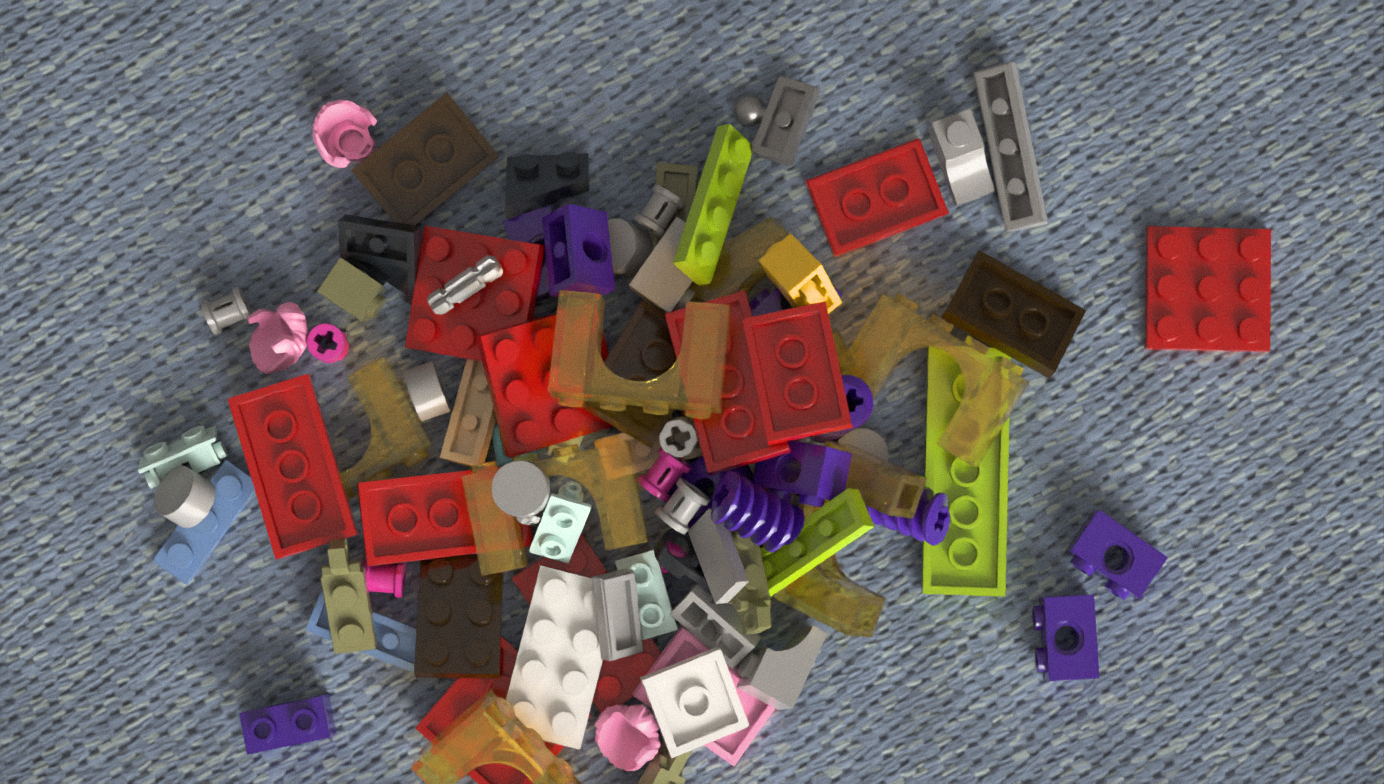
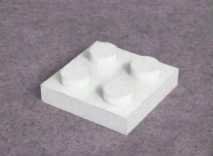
[640,646,749,758]

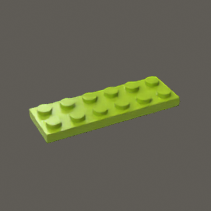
[921,346,1011,597]

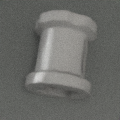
[633,184,686,238]
[200,286,252,336]
[659,416,699,457]
[655,478,711,534]

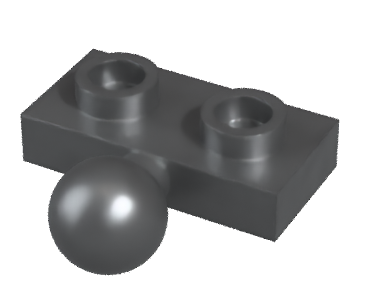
[733,76,820,167]

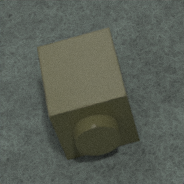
[317,258,386,322]

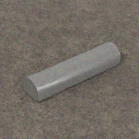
[974,61,1048,232]

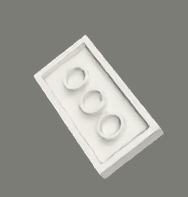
[498,566,603,750]

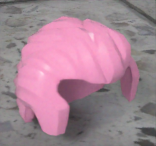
[312,99,377,168]
[247,302,309,374]
[594,704,661,771]

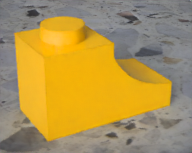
[759,233,842,314]

